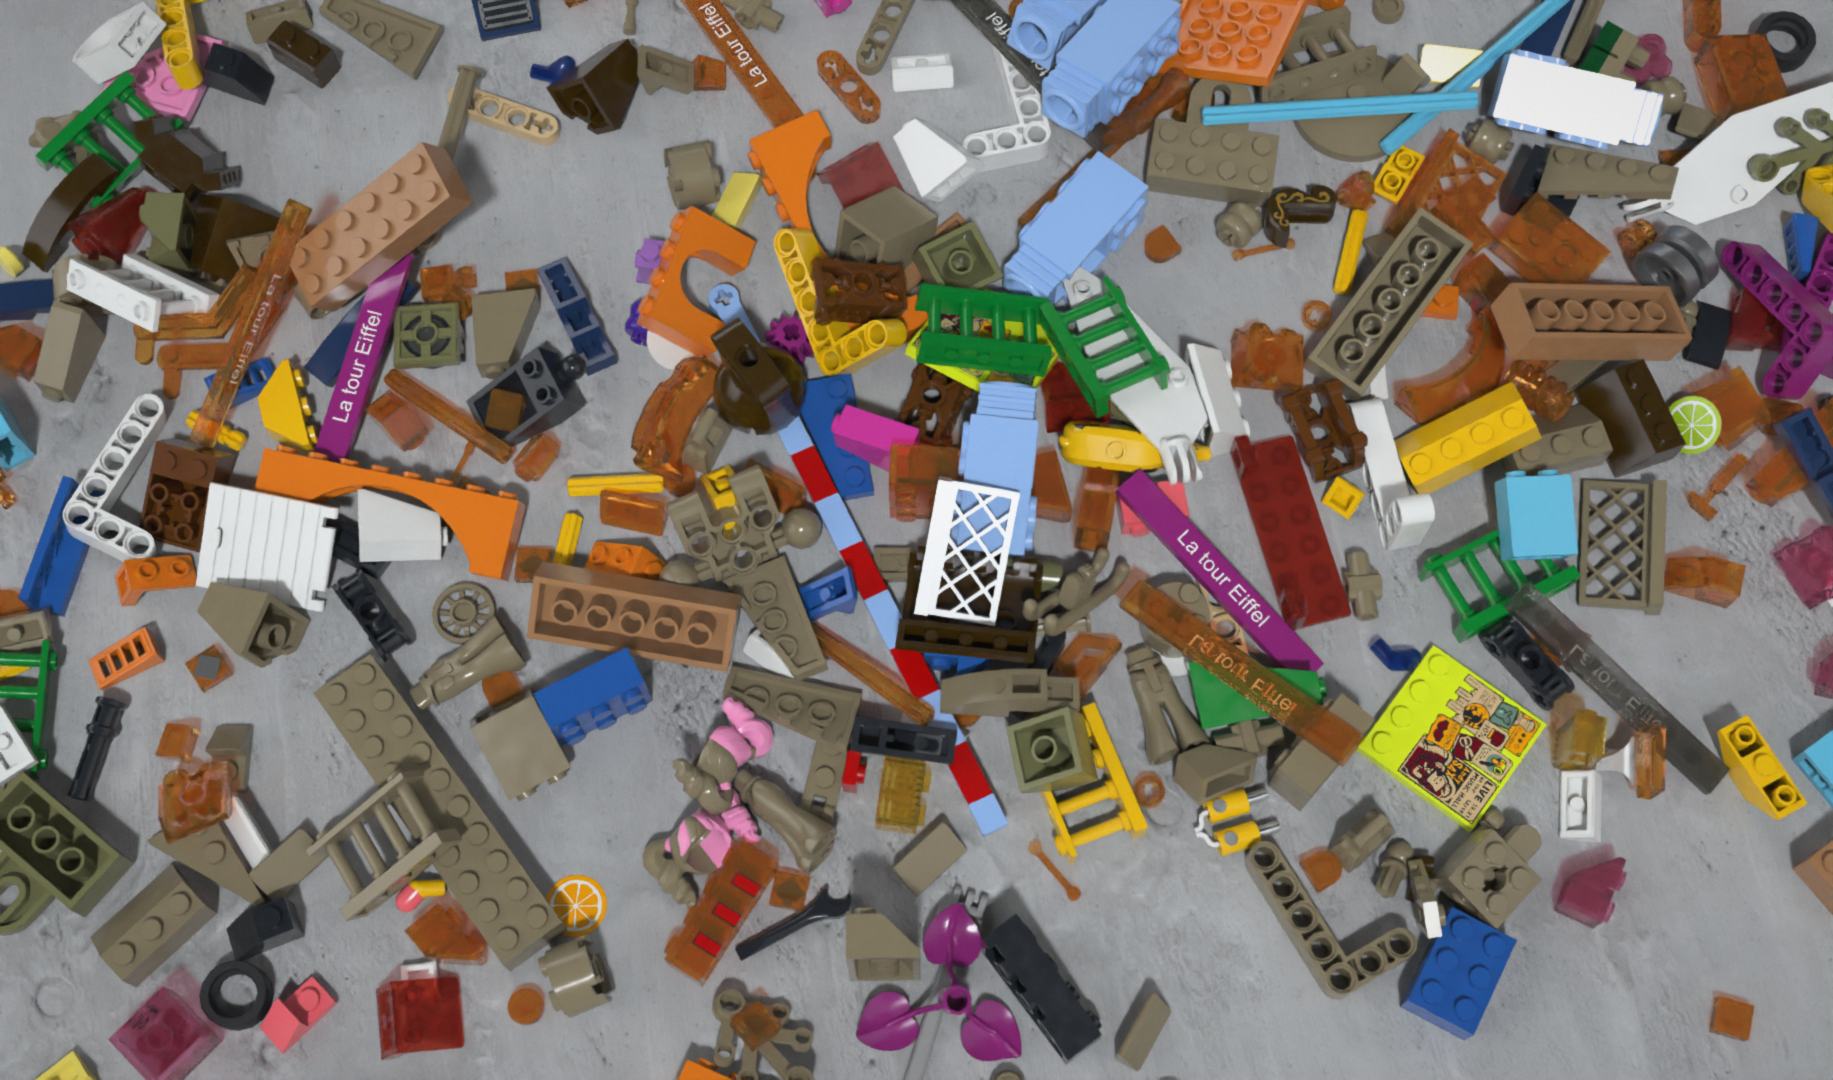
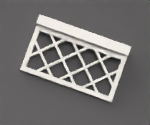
[914,476,1020,626]

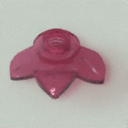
[1624,34,1672,86]

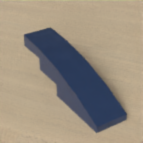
[536,257,617,376]
[0,279,54,321]
[304,281,417,387]

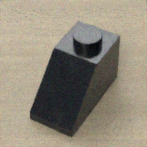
[204,42,274,105]
[226,896,305,961]

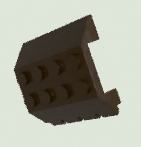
[895,546,1044,663]

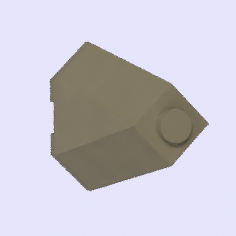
[197,582,310,668]

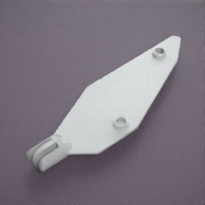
[1620,81,1833,225]
[1063,267,1208,485]

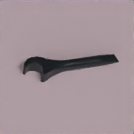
[735,889,851,961]

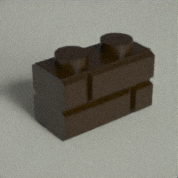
[266,20,341,89]

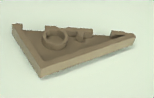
[148,803,268,906]

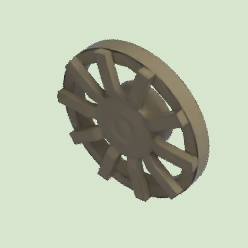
[432,583,496,645]

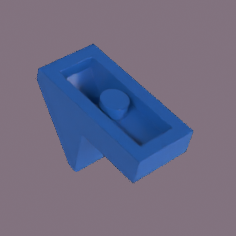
[797,567,858,622]
[924,652,992,676]

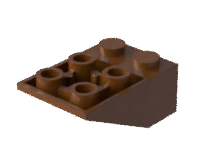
[139,438,234,552]

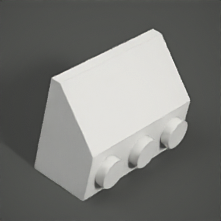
[1183,343,1250,456]

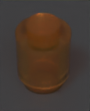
[513,433,560,482]

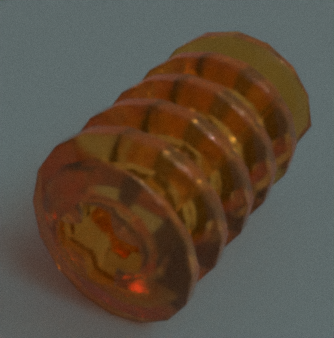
[1501,360,1575,422]

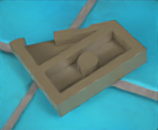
[1407,859,1446,939]

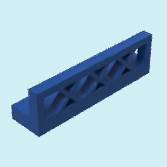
[18,476,105,617]

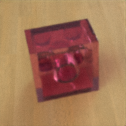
[108,986,222,1080]

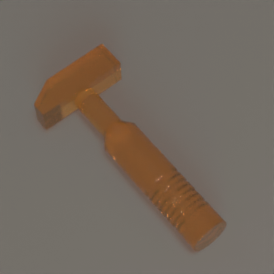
[1686,454,1748,522]

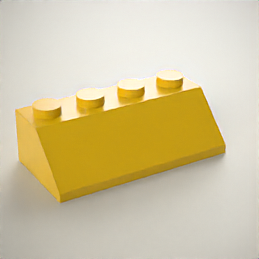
[1394,382,1542,494]

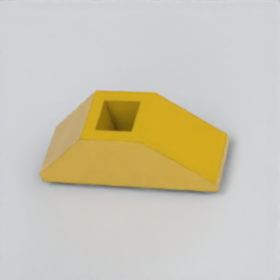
[257,359,319,456]
[1717,715,1808,821]

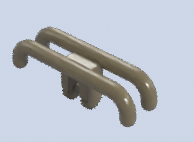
[1022,547,1130,636]

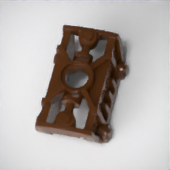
[809,257,907,326]
[894,363,974,452]
[1278,379,1368,484]

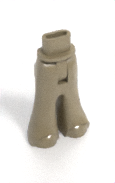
[409,615,527,711]
[1126,646,1210,766]
[734,769,837,874]

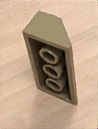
[846,908,920,981]

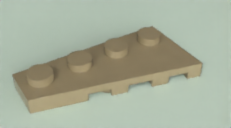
[722,556,828,682]

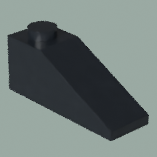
[850,716,958,765]

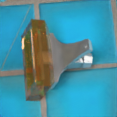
[1594,723,1666,800]

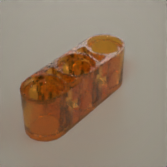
[1683,0,1722,53]

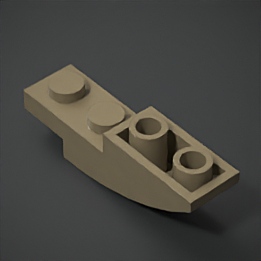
[940,669,1080,717]

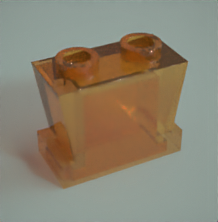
[1692,366,1775,452]

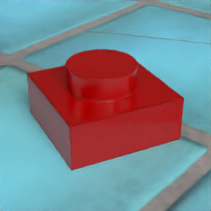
[842,750,867,793]

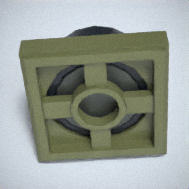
[393,302,465,369]

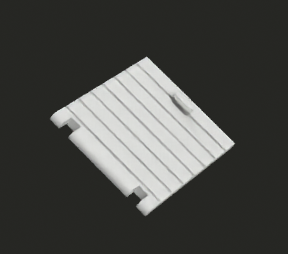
[196,482,339,612]

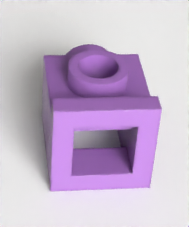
[635,238,665,285]

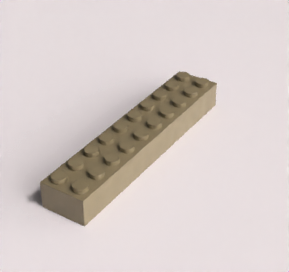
[313,653,568,972]

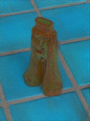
[1102,68,1191,145]

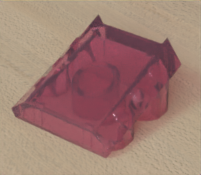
[1773,524,1833,610]

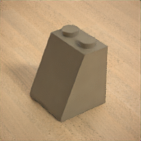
[834,186,939,286]
[470,689,571,801]

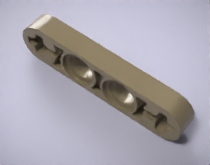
[856,0,916,76]

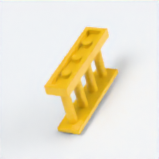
[1039,702,1148,864]

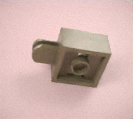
[1431,824,1542,930]

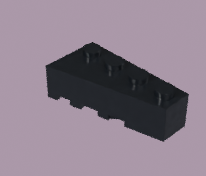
[981,913,1102,1065]

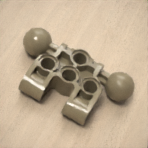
[658,464,822,588]

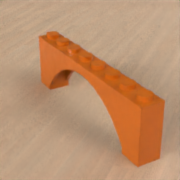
[747,110,928,344]
[254,445,526,582]

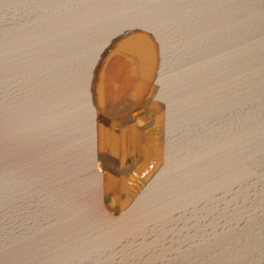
[1033,634,1122,717]

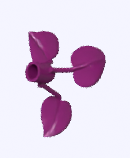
[856,903,1021,1061]

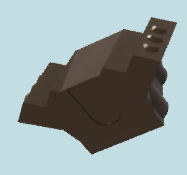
[133,114,241,204]

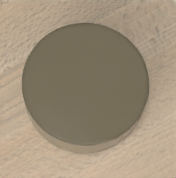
[1372,0,1404,24]

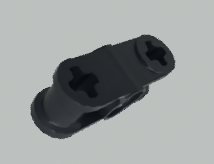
[331,567,413,662]
[1481,616,1575,711]

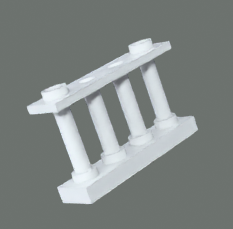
[67,253,219,332]

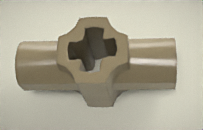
[722,0,784,33]
[1343,551,1383,621]
[1212,720,1285,758]

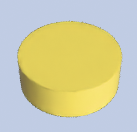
[0,246,24,277]

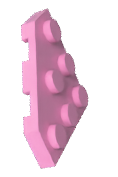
[101,34,225,123]

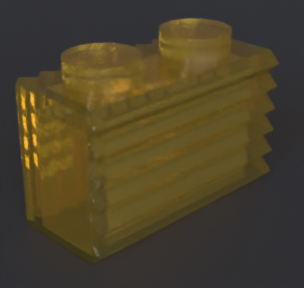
[1551,709,1607,771]
[875,756,932,835]

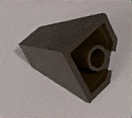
[546,38,639,135]
[190,194,282,282]

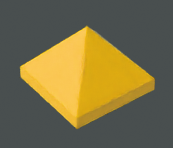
[1321,476,1366,520]

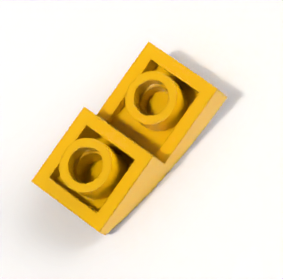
[1370,145,1426,205]

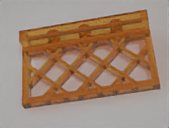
[1384,128,1507,240]

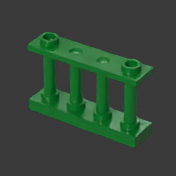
[35,71,184,215]
[1038,276,1170,418]
[915,283,1052,377]
[1418,529,1581,644]
[0,640,58,779]

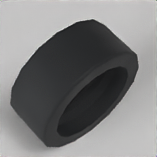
[1751,11,1816,73]
[199,960,274,1031]

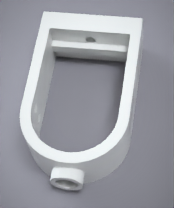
[72,2,166,84]

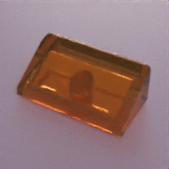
[745,459,807,515]
[599,490,669,536]

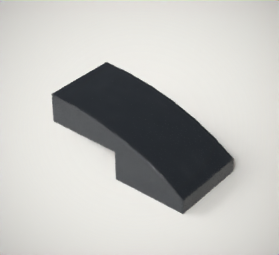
[1686,302,1733,370]

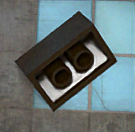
[1574,359,1686,478]

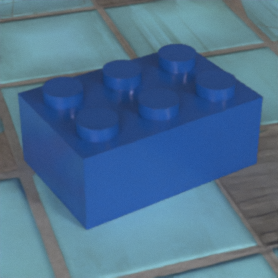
[533,647,652,746]
[1400,907,1517,1041]

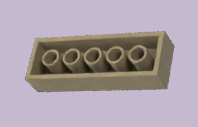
[1303,207,1474,402]

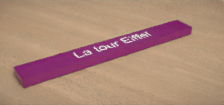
[314,253,415,463]
[1114,469,1324,671]

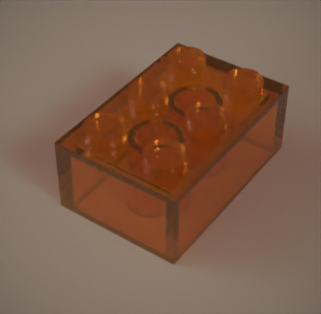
[1694,34,1790,126]
[1488,192,1612,284]
[889,444,958,522]

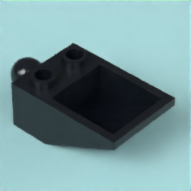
[466,347,586,455]

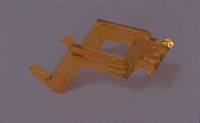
[133,247,298,400]

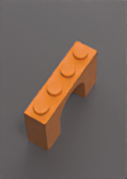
[637,206,756,358]

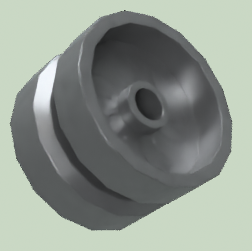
[1633,225,1719,308]

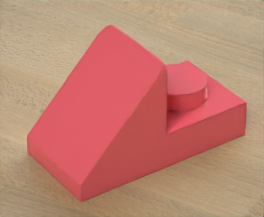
[259,976,338,1053]

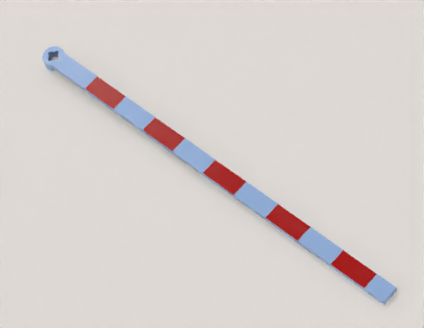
[708,284,1009,837]

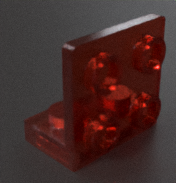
[816,142,905,209]
[1040,362,1111,433]
[376,977,464,1060]

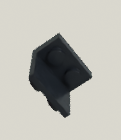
[1502,144,1580,236]

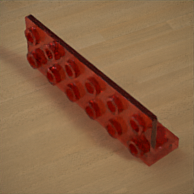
[1230,435,1352,631]

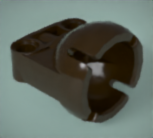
[710,317,807,435]

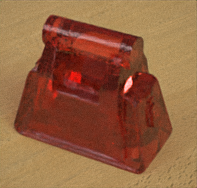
[1725,287,1785,351]

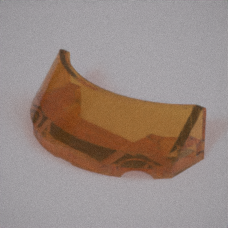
[1394,306,1505,425]
[631,354,719,483]

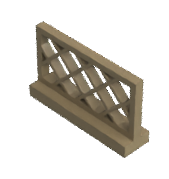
[1578,480,1667,615]

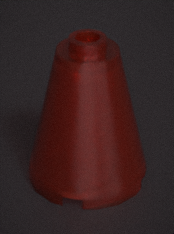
[66,187,149,266]

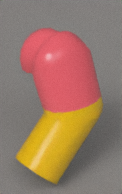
[395,879,445,912]

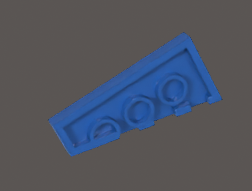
[800,374,874,501]

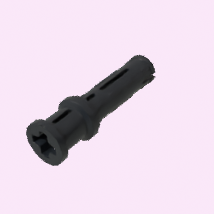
[67,696,127,802]

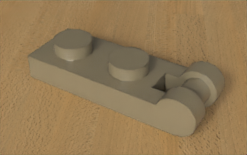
[799,737,852,826]

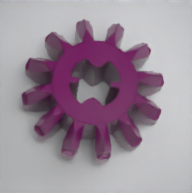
[765,311,815,365]

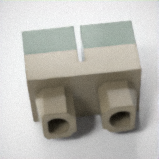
[1579,20,1651,82]

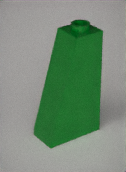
[1186,661,1327,730]

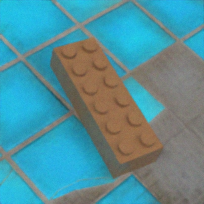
[284,142,473,311]
[1490,283,1692,361]
[527,561,741,672]

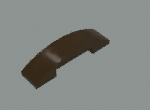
[22,153,119,273]

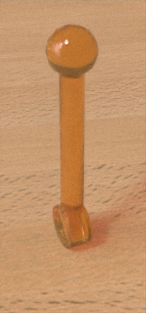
[1232,238,1296,261]
[449,441,477,485]
[1028,842,1081,901]

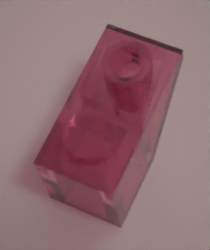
[1554,857,1627,929]

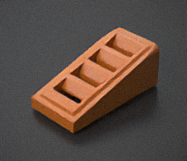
[88,627,164,691]

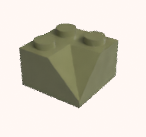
[139,192,197,279]

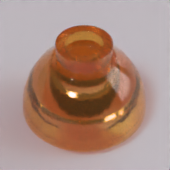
[1335,171,1376,211]

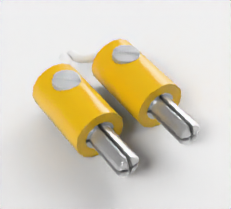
[1194,788,1281,857]

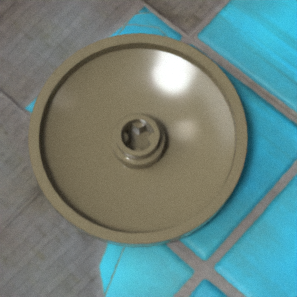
[1291,49,1413,162]

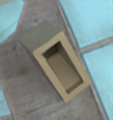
[1174,744,1258,805]

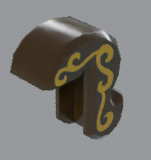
[1264,185,1337,248]

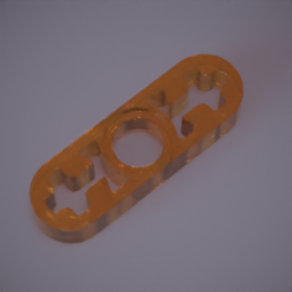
[817,50,881,124]

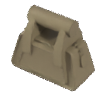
[682,408,733,474]
[1328,809,1395,873]

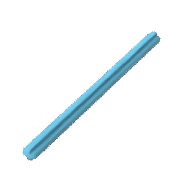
[1379,0,1570,155]
[1201,90,1479,125]

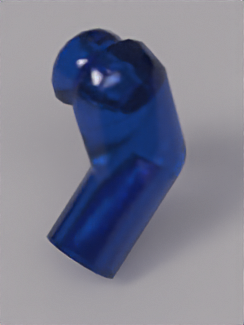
[530,55,576,83]
[1369,638,1422,671]

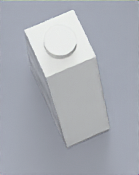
[893,119,985,202]
[357,489,448,562]

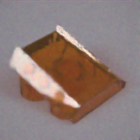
[1230,322,1304,392]
[158,760,232,844]

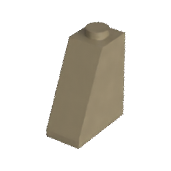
[471,288,540,380]
[33,301,106,403]

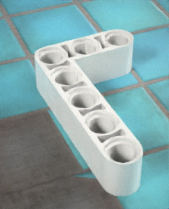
[963,17,1051,173]
[63,394,167,562]
[1346,397,1435,551]

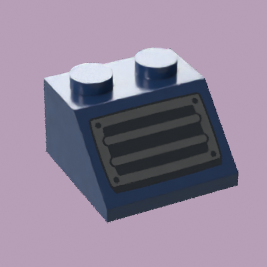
[472,0,541,41]

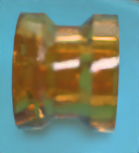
[1617,219,1658,258]

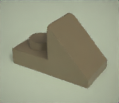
[637,45,695,95]
[1382,53,1432,95]
[205,725,253,793]

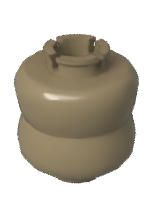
[1641,76,1687,117]
[1466,119,1515,164]
[1216,202,1263,248]

